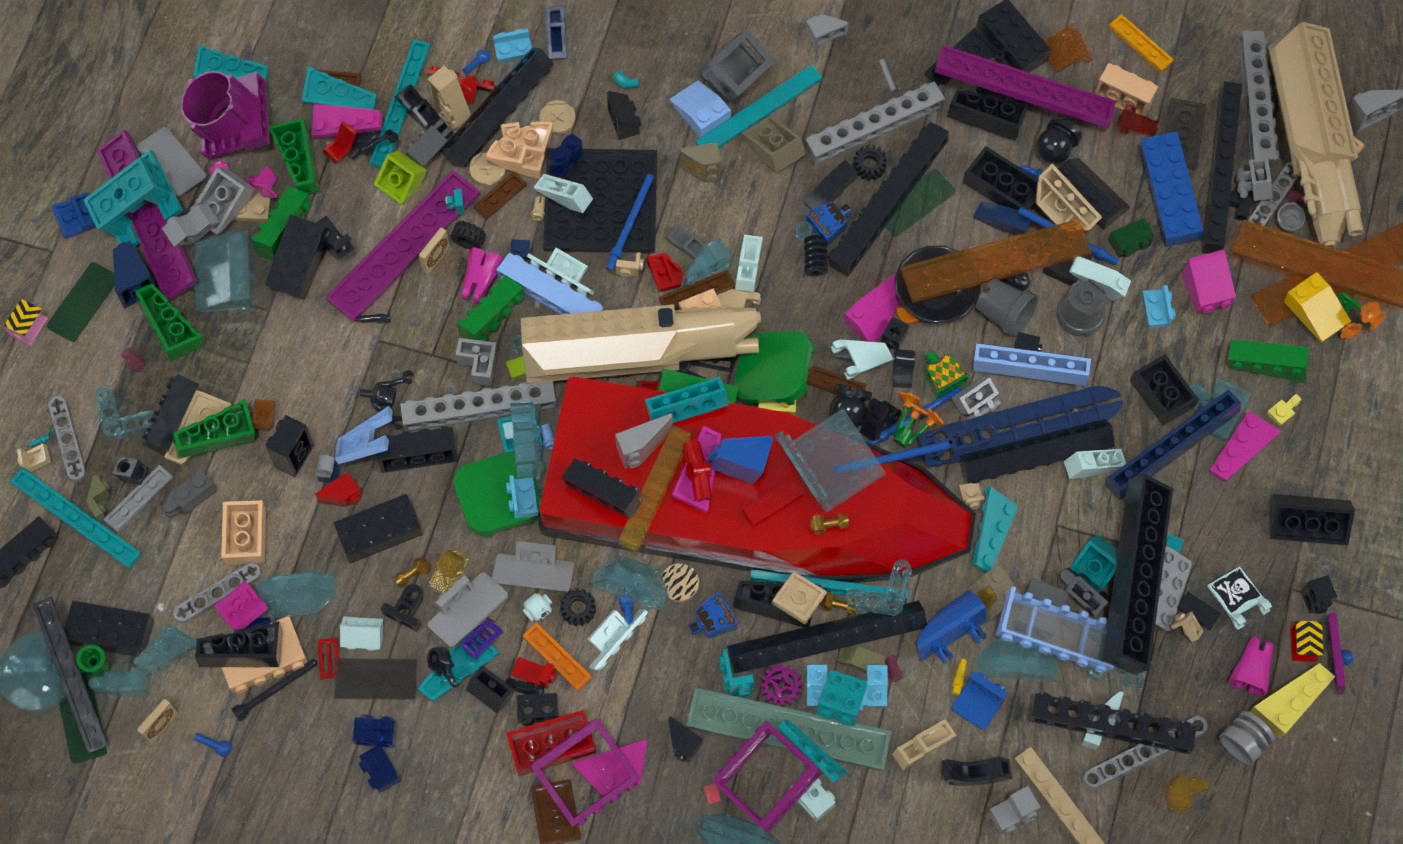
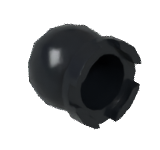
[1036,117,1082,164]
[830,383,872,430]

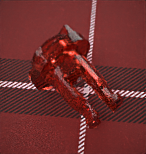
[1117,104,1159,137]

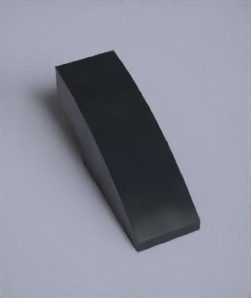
[394,84,448,133]
[804,160,858,210]

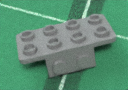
[137,127,207,197]
[492,541,575,591]
[1156,546,1192,631]
[427,572,509,649]

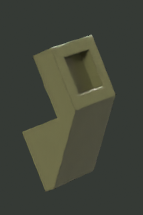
[86,475,110,523]
[836,645,886,674]

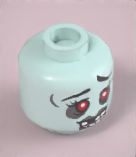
[523,593,552,622]

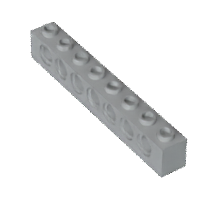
[1239,31,1279,168]
[805,81,945,165]
[400,381,557,431]

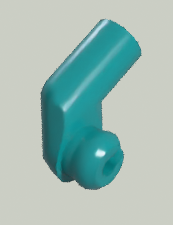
[613,71,639,89]

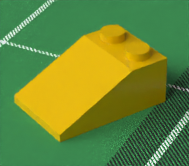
[1284,272,1351,343]

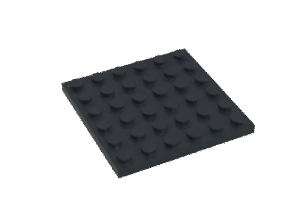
[543,148,657,253]

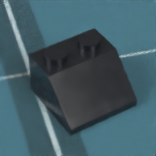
[607,91,642,140]

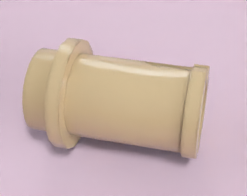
[531,196,545,221]

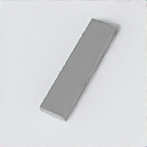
[103,465,174,534]

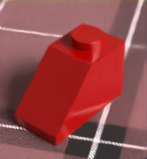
[315,472,362,507]

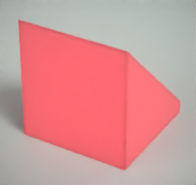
[703,784,721,804]

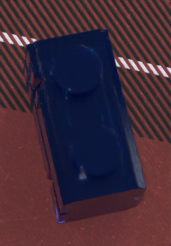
[352,715,397,748]

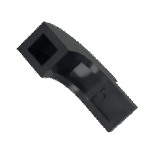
[316,215,355,260]
[942,757,1012,786]

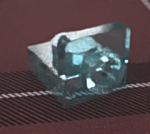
[1190,381,1214,411]

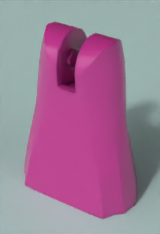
[461,247,504,303]
[1228,636,1274,696]

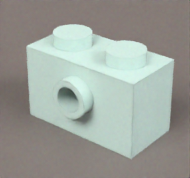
[340,617,383,651]
[790,778,835,822]

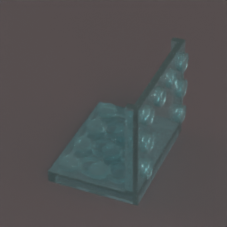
[775,409,886,513]

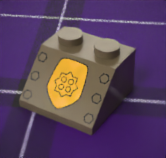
[681,143,721,182]
[965,565,1020,623]

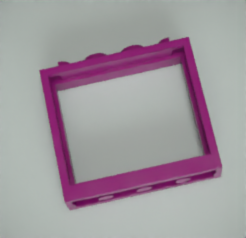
[529,718,639,827]
[712,721,823,834]

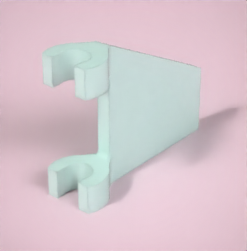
[830,340,893,380]

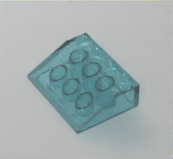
[195,231,253,312]

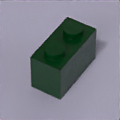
[1108,218,1154,258]

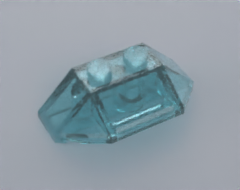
[589,556,669,611]
[255,572,336,619]
[977,637,1058,682]
[697,814,780,844]

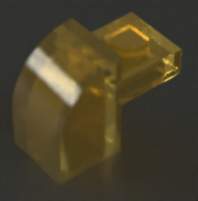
[428,549,469,594]
[1166,774,1209,812]

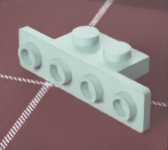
[527,248,594,295]
[587,609,648,671]

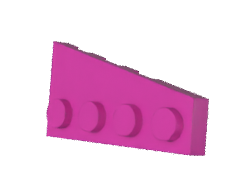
[311,104,383,139]
[1209,411,1282,482]
[671,426,721,513]

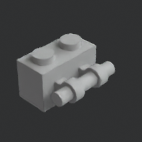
[1236,158,1273,201]
[951,377,1001,420]

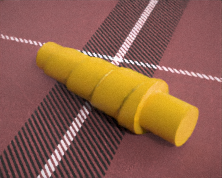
[952,659,967,696]

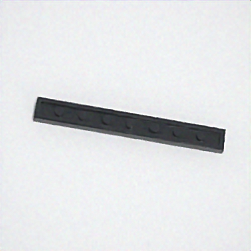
[32,597,108,754]

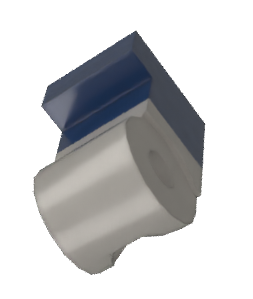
[315,455,341,483]

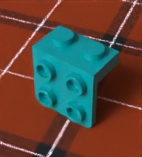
[719,648,754,698]
[816,671,868,727]

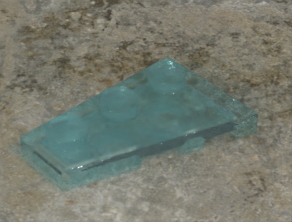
[1210,378,1252,442]
[132,624,197,676]

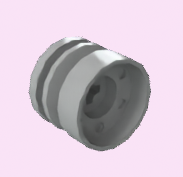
[1219,711,1275,765]

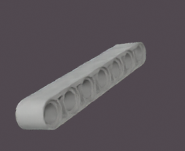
[1081,716,1208,791]

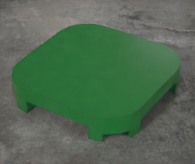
[734,331,816,407]
[454,452,541,538]

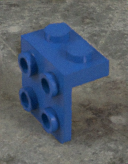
[952,671,1008,730]

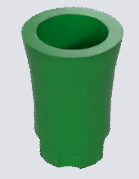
[76,645,109,678]

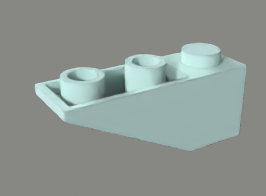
[1064,449,1126,479]

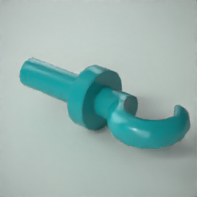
[28,430,57,447]

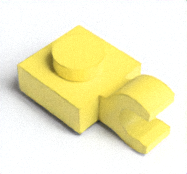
[1267,394,1302,427]

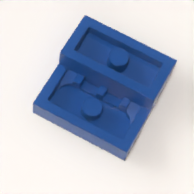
[52,192,96,239]

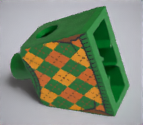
[924,351,969,399]

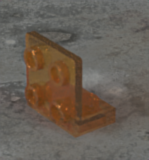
[1044,24,1093,73]

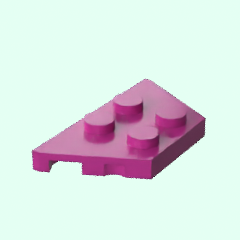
[572,740,647,797]

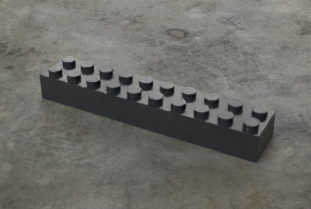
[1103,474,1173,674]

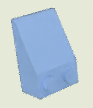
[669,81,731,138]

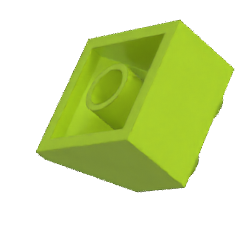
[373,151,427,205]

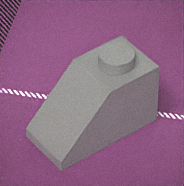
[806,14,848,47]

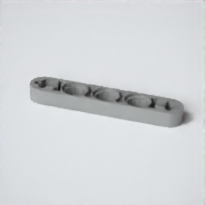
[1246,161,1299,234]
[48,396,87,483]
[173,563,262,624]

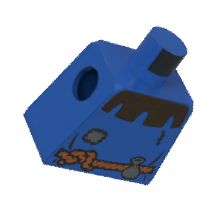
[805,202,852,246]
[688,591,738,639]

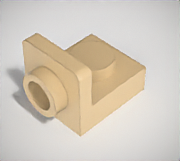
[959,483,985,510]
[1170,611,1204,642]

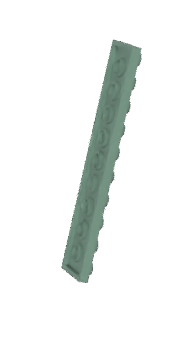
[686,688,892,771]

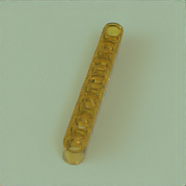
[618,425,692,552]

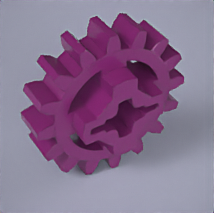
[760,663,803,707]

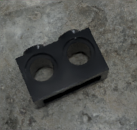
[1301,575,1337,614]
[516,693,558,726]

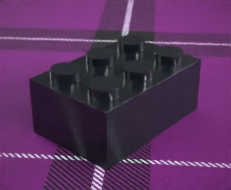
[1130,354,1199,426]
[266,415,314,477]

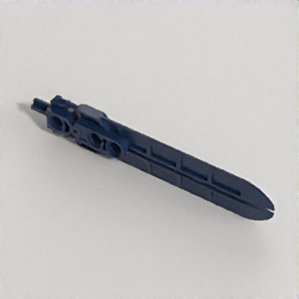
[904,386,1123,468]

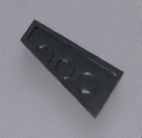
[925,27,999,86]

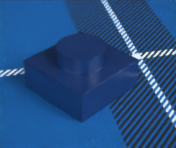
[510,239,530,260]

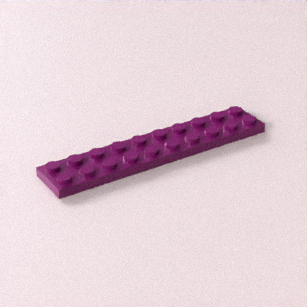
[934,45,1115,128]
[97,129,198,302]
[325,170,481,323]

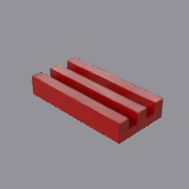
[318,638,341,680]

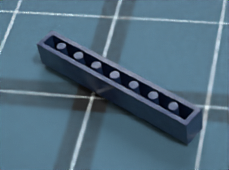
[1107,389,1241,501]

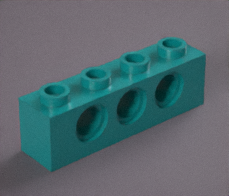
[645,377,728,423]

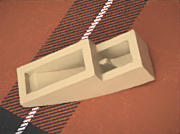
[892,719,957,771]

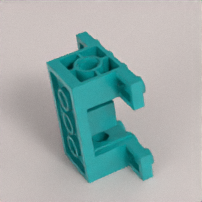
[84,150,183,247]

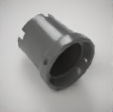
[976,278,1038,338]
[1056,279,1106,337]

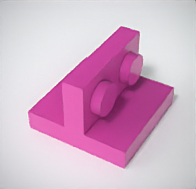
[214,581,268,631]

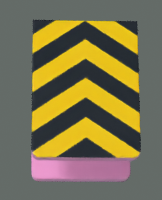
[4,299,48,346]

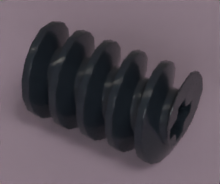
[804,234,828,276]

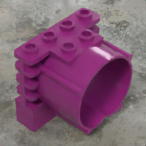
[181,71,270,160]

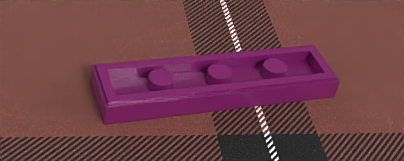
[1327,613,1346,695]

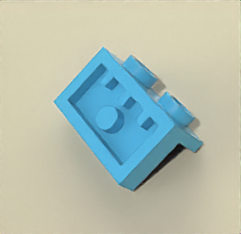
[493,29,532,63]
[1142,285,1175,328]
[506,475,538,518]

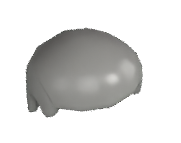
[1277,202,1306,232]

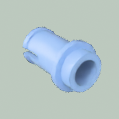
[539,424,555,450]

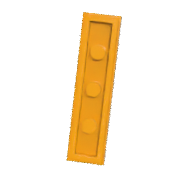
[1108,14,1174,73]

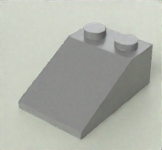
[1348,90,1403,133]
[195,167,255,235]
[615,413,673,469]

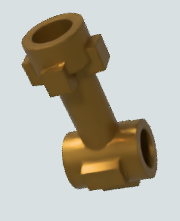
[810,513,849,535]
[394,557,429,588]
[820,592,858,615]

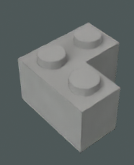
[162,203,220,247]
[456,338,498,386]
[988,786,1040,834]

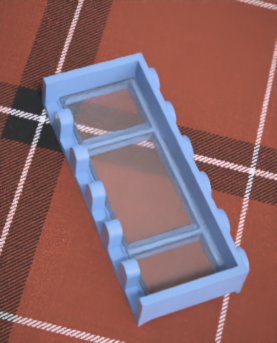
[995,586,1114,673]

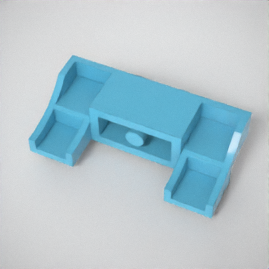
[806,665,888,711]

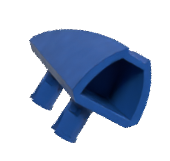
[917,590,987,664]

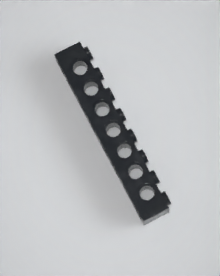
[1029,692,1197,755]

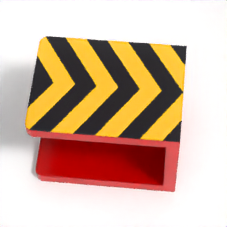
[1290,621,1324,662]

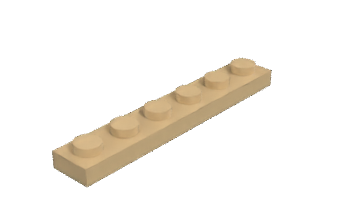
[1014,747,1105,844]

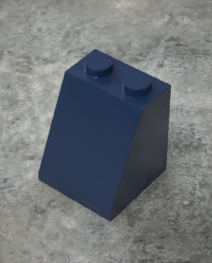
[113,241,156,309]

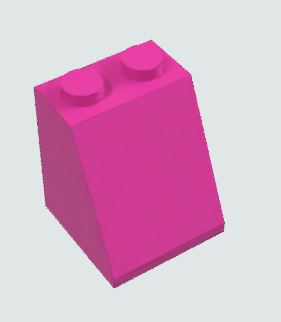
[1181,250,1236,314]

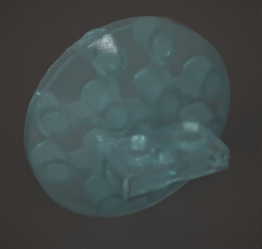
[0,632,77,711]

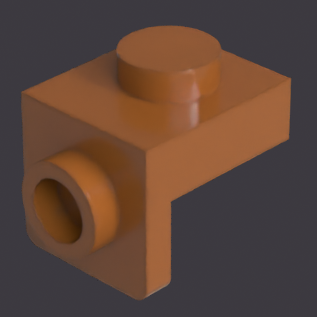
[252,399,275,430]

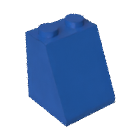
[708,436,774,484]

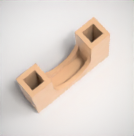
[222,616,308,694]

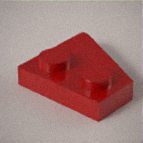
[646,253,693,292]

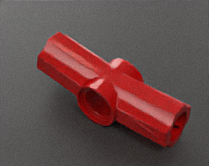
[682,439,712,502]

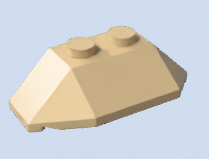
[1036,164,1102,230]

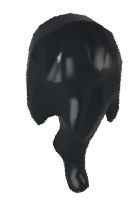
[988,270,1031,291]
[427,646,457,688]

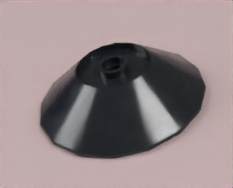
[895,246,980,324]

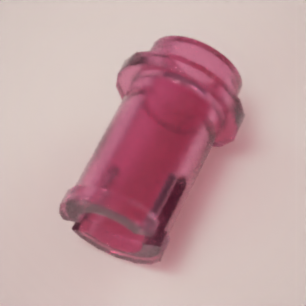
[1286,188,1308,207]
[122,348,145,372]
[885,655,903,682]

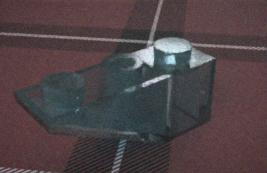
[681,239,732,287]

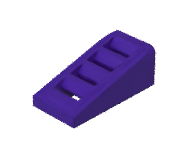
[460,619,503,661]

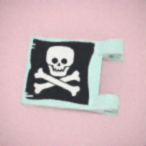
[1207,567,1272,630]

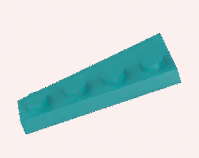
[193,45,269,83]
[301,66,377,110]
[972,487,1018,574]
[417,631,500,703]
[778,719,848,783]

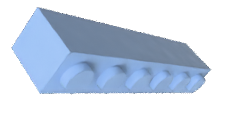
[497,253,603,315]
[973,344,1091,386]

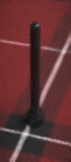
[231,659,317,722]

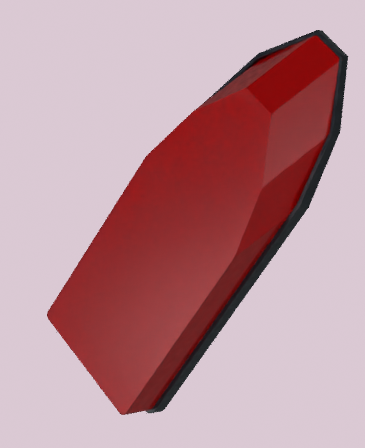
[538,376,976,583]

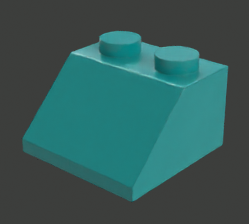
[1070,534,1118,590]

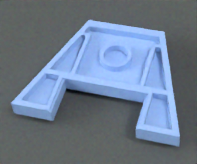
[334,406,393,464]

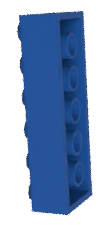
[1140,131,1204,247]

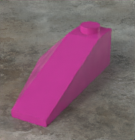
[844,273,900,342]

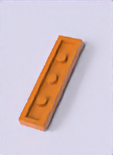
[522,622,592,692]

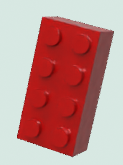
[506,710,596,777]

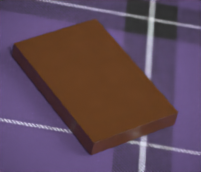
[531,779,581,844]

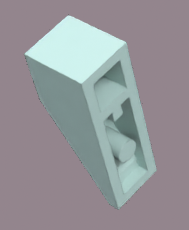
[534,174,593,213]
[1069,256,1131,301]

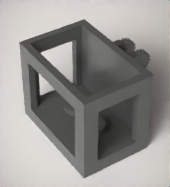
[699,28,775,103]

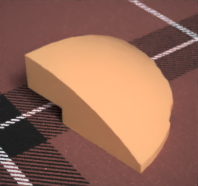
[486,122,553,179]

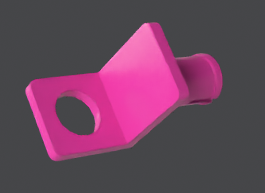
[247,167,277,198]

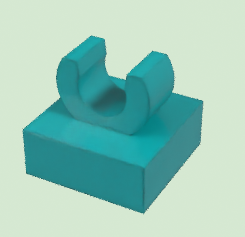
[445,189,464,215]

